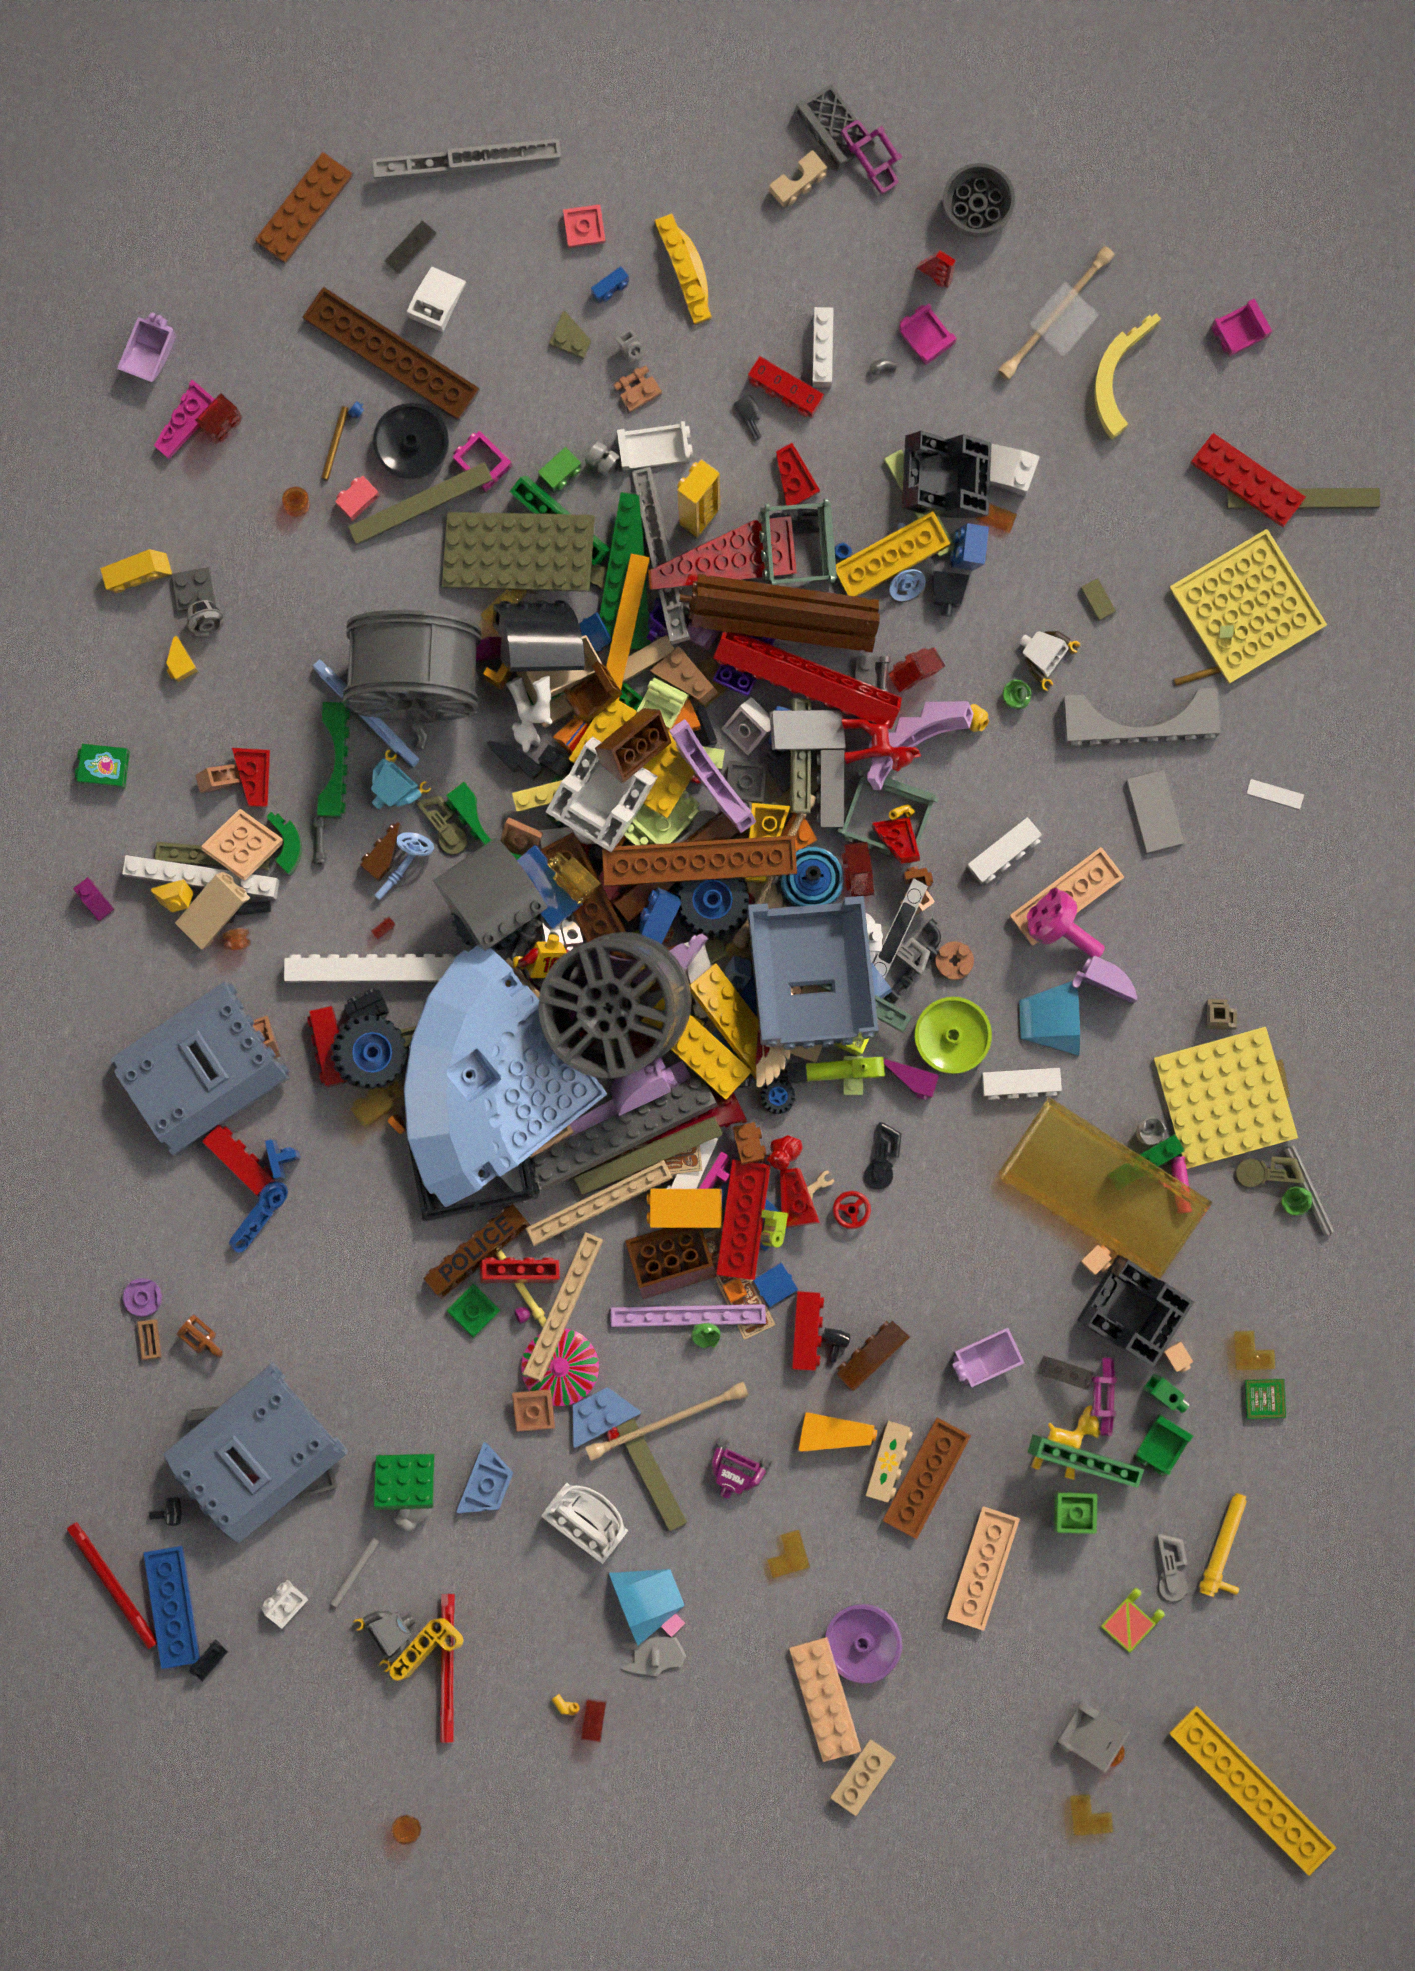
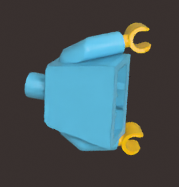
[371,750,431,809]

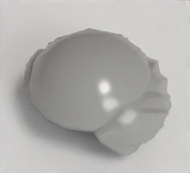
[1136,1117,1166,1146]

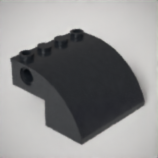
[902,431,992,518]
[492,600,585,672]
[1077,1254,1194,1368]

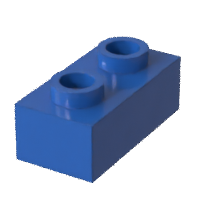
[591,266,629,303]

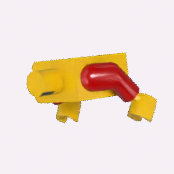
[513,934,569,978]

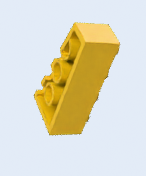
[745,803,790,883]

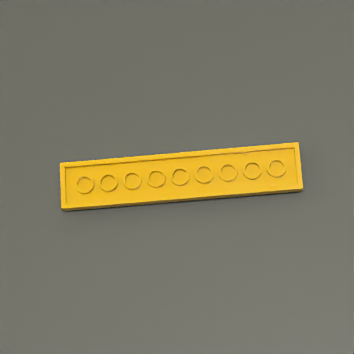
[1169,1706,1336,1876]

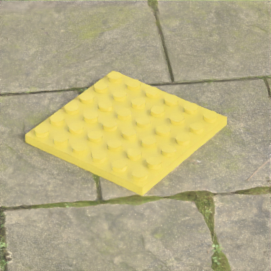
[1169,529,1327,684]
[1154,1027,1298,1169]

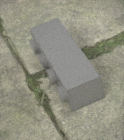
[817,749,844,827]

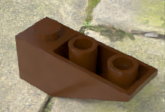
[360,822,402,882]

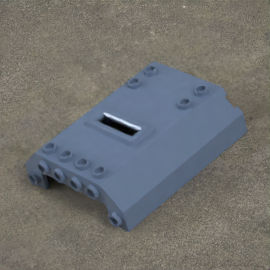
[747,896,879,1050]
[110,982,290,1155]
[164,1362,348,1543]

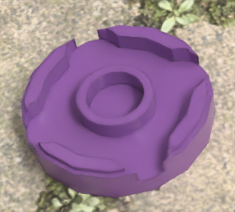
[123,1278,162,1317]

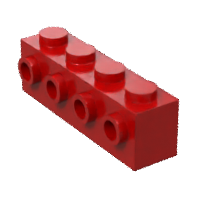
[479,1257,560,1283]

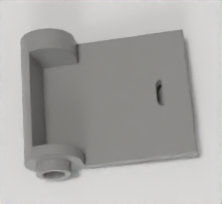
[1057,1701,1130,1772]

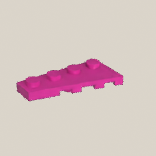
[154,380,220,459]

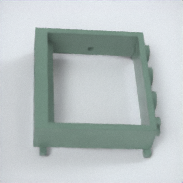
[758,498,837,585]
[838,769,939,856]

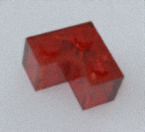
[888,647,946,693]
[841,842,874,897]

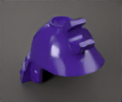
[646,598,688,642]

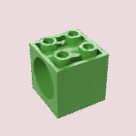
[1054,1492,1097,1534]

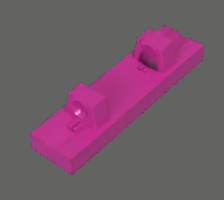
[699,1152,730,1189]

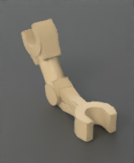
[807,1170,835,1199]

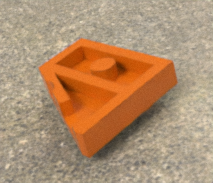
[780,813,818,851]

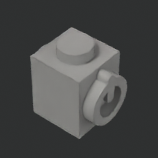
[616,328,646,363]

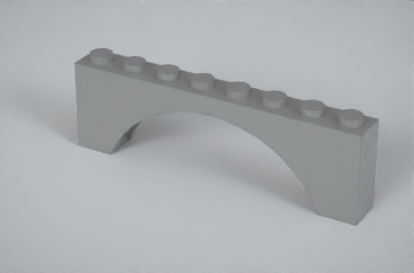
[1063,688,1220,747]

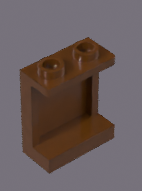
[563,661,623,723]

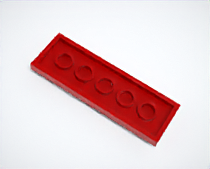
[1190,433,1306,528]
[716,1160,771,1280]

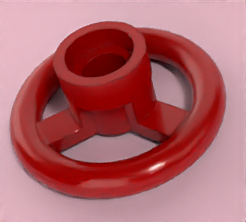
[832,1191,871,1229]

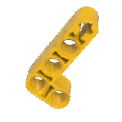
[389,1618,463,1681]

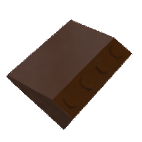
[625,1228,717,1299]
[836,1320,910,1391]

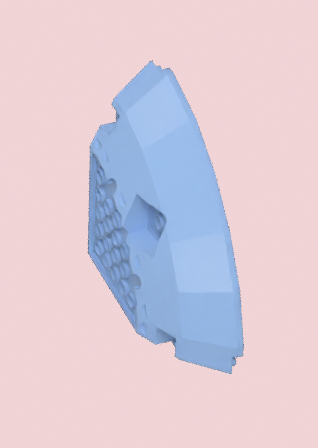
[404,946,607,1207]

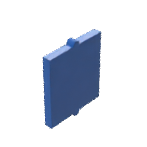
[579,612,612,652]
[753,1262,798,1307]

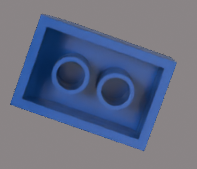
[639,887,681,944]

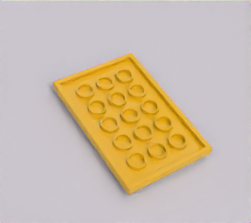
[569,699,695,819]

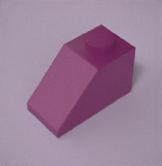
[73,877,115,921]

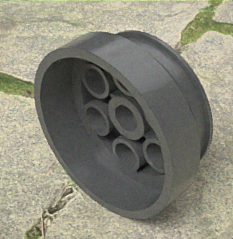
[942,163,1015,238]

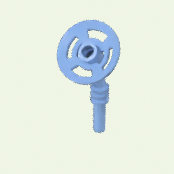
[889,523,925,601]
[374,832,434,900]

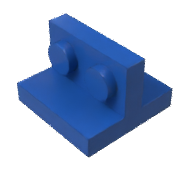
[265,1139,301,1180]

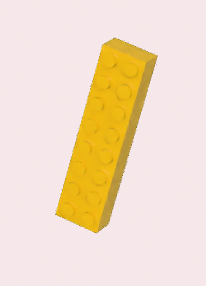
[677,459,721,538]

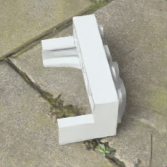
[541,1483,628,1564]

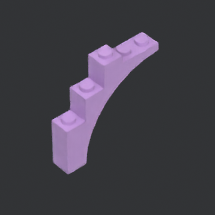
[867,701,974,790]
[669,719,756,833]

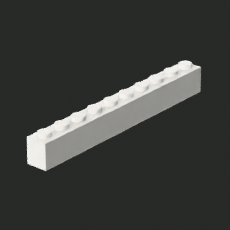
[284,954,456,983]

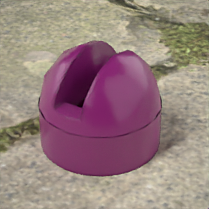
[514,1307,530,1324]

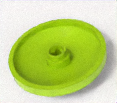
[914,997,992,1074]

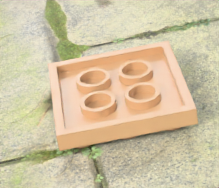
[201,809,283,881]

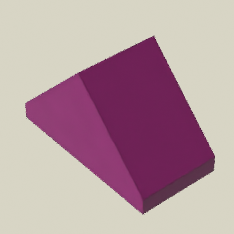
[476,637,502,662]

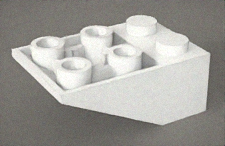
[407,267,466,332]

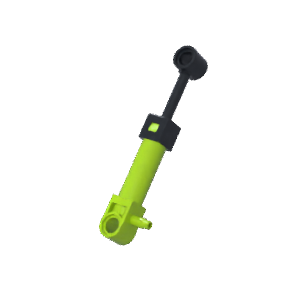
[738,1057,885,1088]

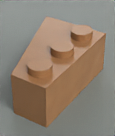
[650,646,718,705]

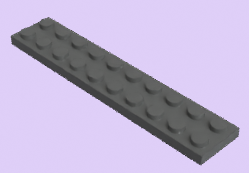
[531,1075,718,1191]

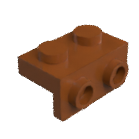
[903,866,933,891]
[732,1122,767,1165]

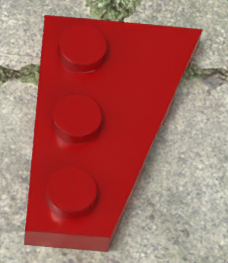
[232,748,270,807]
[872,817,920,864]
[780,1168,820,1228]

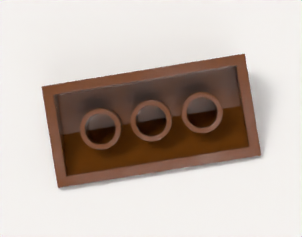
[595,708,672,783]

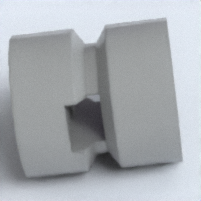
[585,441,621,477]

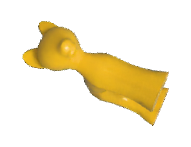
[1031,1405,1101,1480]

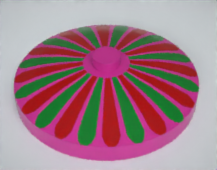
[521,1329,599,1406]

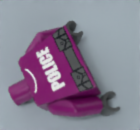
[711,1437,773,1499]

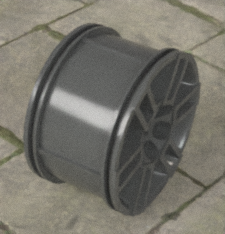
[343,610,482,723]
[539,932,691,1078]

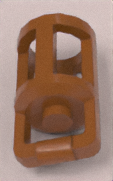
[176,1314,223,1359]

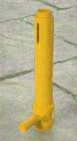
[1199,1493,1247,1597]

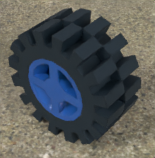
[761,1079,795,1114]

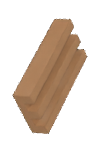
[137,1319,162,1360]

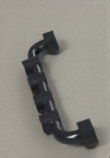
[883,918,941,1003]

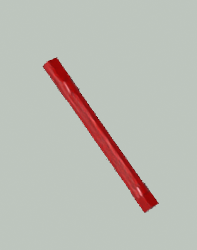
[66,1522,157,1649]
[440,1593,455,1743]

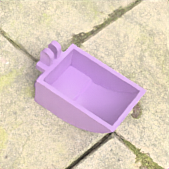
[117,313,176,382]
[1072,956,1138,1004]
[610,1057,678,1116]
[952,1328,1024,1387]

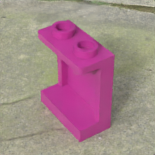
[1212,298,1272,356]
[899,304,957,365]

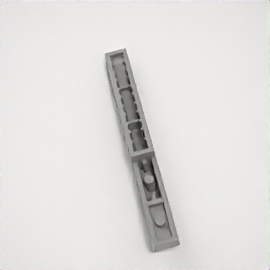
[372,139,561,180]
[632,466,690,645]

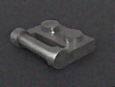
[855,655,891,692]

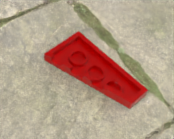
[916,250,956,288]

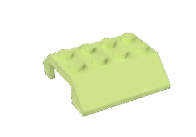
[624,790,701,845]

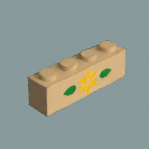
[865,1420,913,1502]

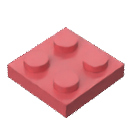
[563,204,606,248]

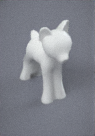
[506,676,552,754]

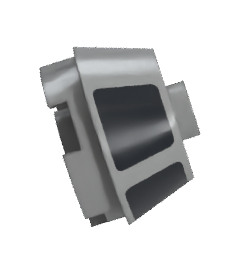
[186,600,224,637]

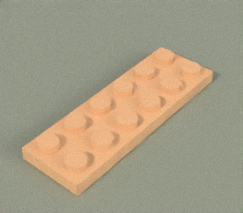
[1010,847,1124,946]
[947,1506,1020,1631]
[789,1637,861,1762]

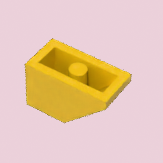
[166,635,198,683]
[151,879,194,913]

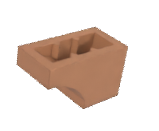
[195,764,241,793]
[253,1015,281,1059]

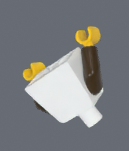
[1020,631,1080,691]

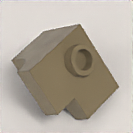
[1207,999,1237,1030]

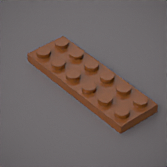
[255,152,353,264]
[882,1417,971,1539]

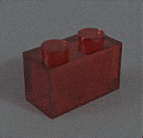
[581,1698,607,1742]

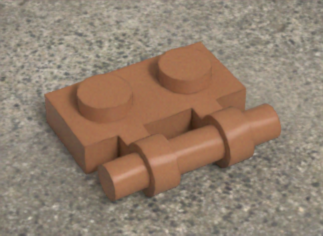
[613,365,662,412]

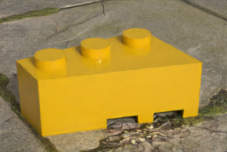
[100,549,172,593]

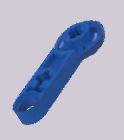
[229,1181,288,1253]

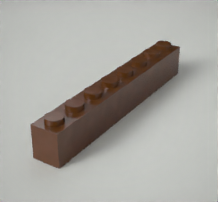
[611,810,740,922]

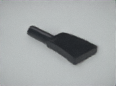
[733,394,762,440]

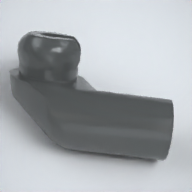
[870,359,898,375]
[412,721,429,750]

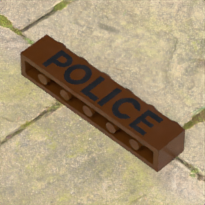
[423,1204,531,1299]

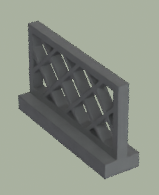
[794,84,875,171]

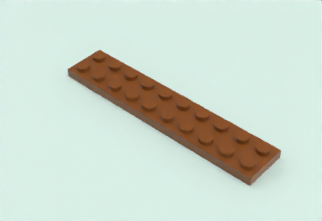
[602,835,797,887]

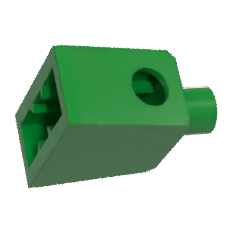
[1142,1374,1189,1413]

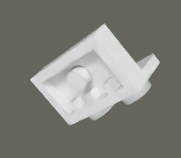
[261,1580,308,1629]

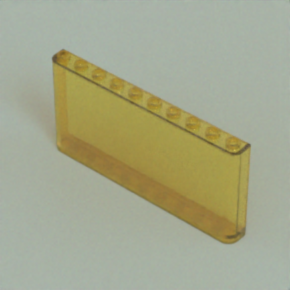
[998,1096,1213,1278]

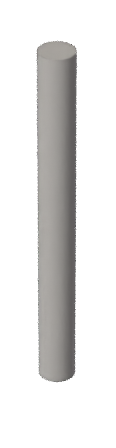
[331,1537,380,1607]

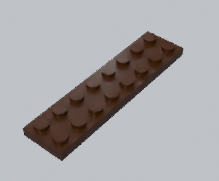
[540,832,636,960]

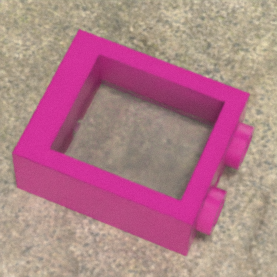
[453,430,513,492]

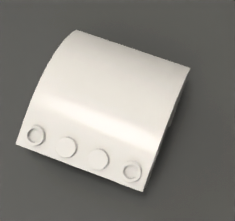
[546,737,658,852]

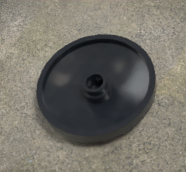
[373,403,449,479]

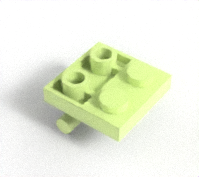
[637,678,688,730]

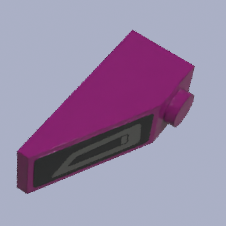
[884,1059,939,1100]

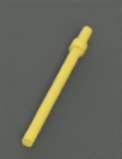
[496,1250,546,1328]

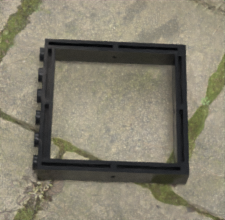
[401,1107,540,1221]

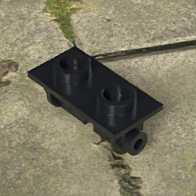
[189,1639,228,1682]

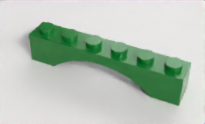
[317,702,351,819]
[446,782,522,860]

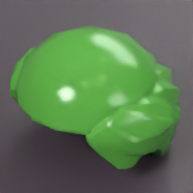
[1002,679,1032,710]
[1281,1186,1312,1216]
[691,1323,721,1349]

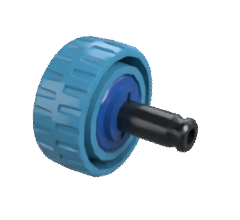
[780,847,844,907]

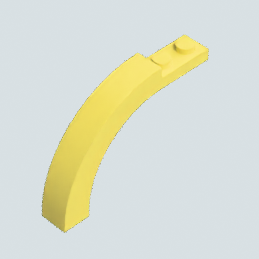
[1094,313,1161,440]

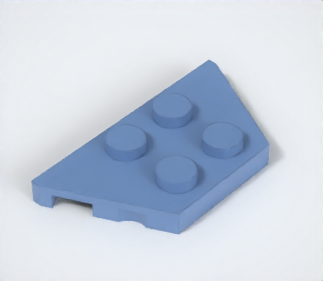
[573,1387,641,1448]
[456,1442,513,1513]

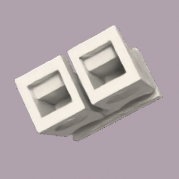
[538,913,583,951]

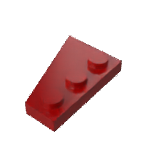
[776,442,820,511]

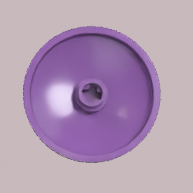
[825,1604,902,1683]

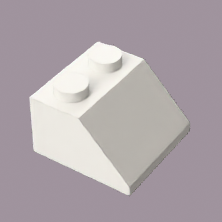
[722,697,771,755]

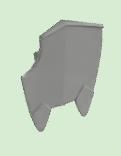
[622,1637,686,1676]

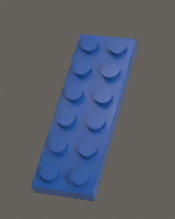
[143,1546,200,1669]

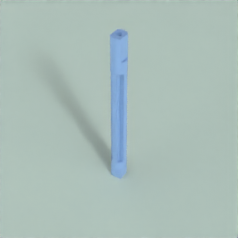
[313,659,419,768]

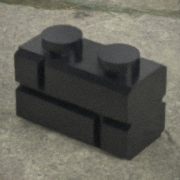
[344,988,390,1019]

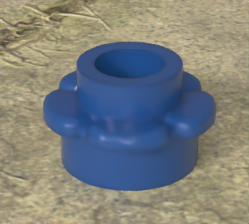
[347,401,365,418]
[834,543,852,561]

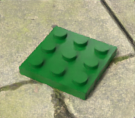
[374,1454,435,1510]

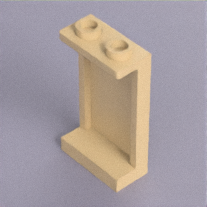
[175,872,250,950]

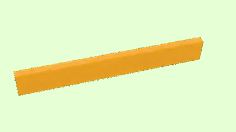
[606,554,650,700]

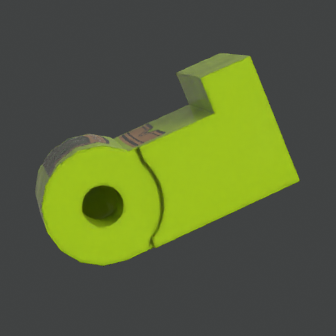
[761,1210,788,1248]

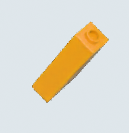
[798,1412,877,1451]

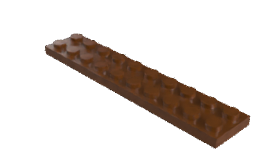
[302,286,480,421]

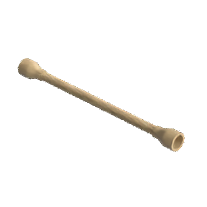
[998,246,1115,380]
[732,795,817,950]
[585,1382,749,1461]

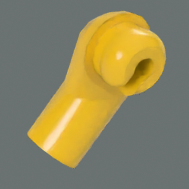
[889,804,915,820]
[551,1694,580,1715]

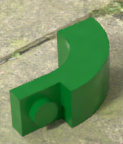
[266,812,302,876]

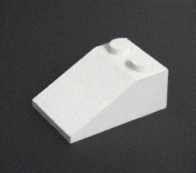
[990,444,1040,497]

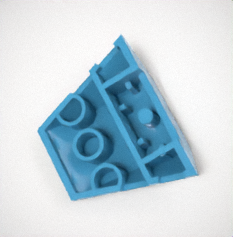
[1019,981,1080,1056]
[609,1569,685,1646]

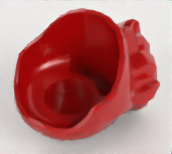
[767,1135,803,1170]

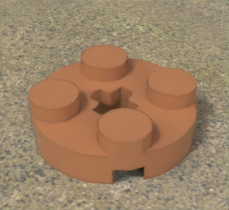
[935,941,974,980]

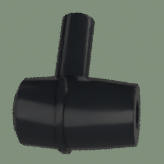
[821,1328,851,1363]
[149,1497,182,1526]

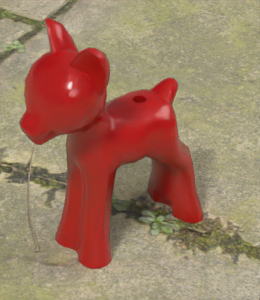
[842,719,921,772]

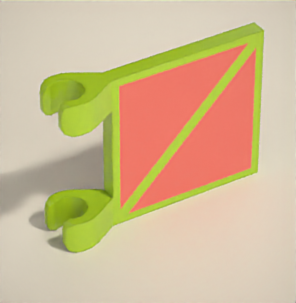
[1101,1588,1165,1653]

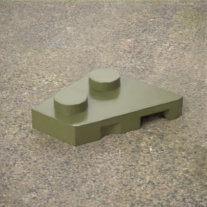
[549,311,591,359]

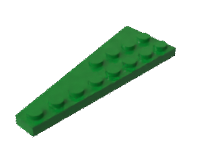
[600,492,651,650]

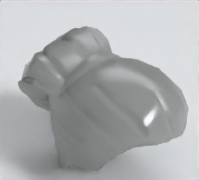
[393,1509,431,1531]

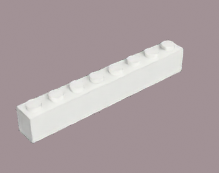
[122,855,279,900]

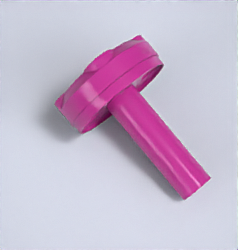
[1027,888,1105,958]

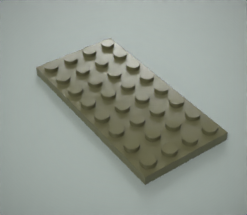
[442,512,595,592]

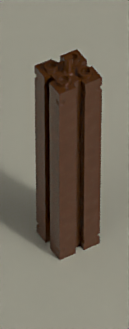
[679,574,880,653]

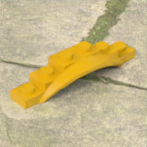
[655,214,712,325]

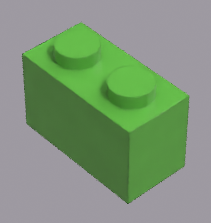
[538,447,582,492]

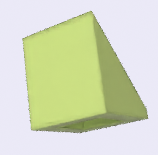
[1219,625,1234,639]

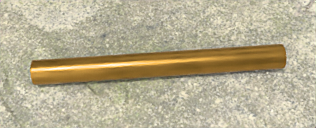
[321,406,349,480]
[1174,666,1221,686]

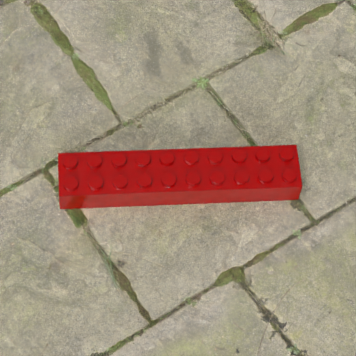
[713,631,902,729]

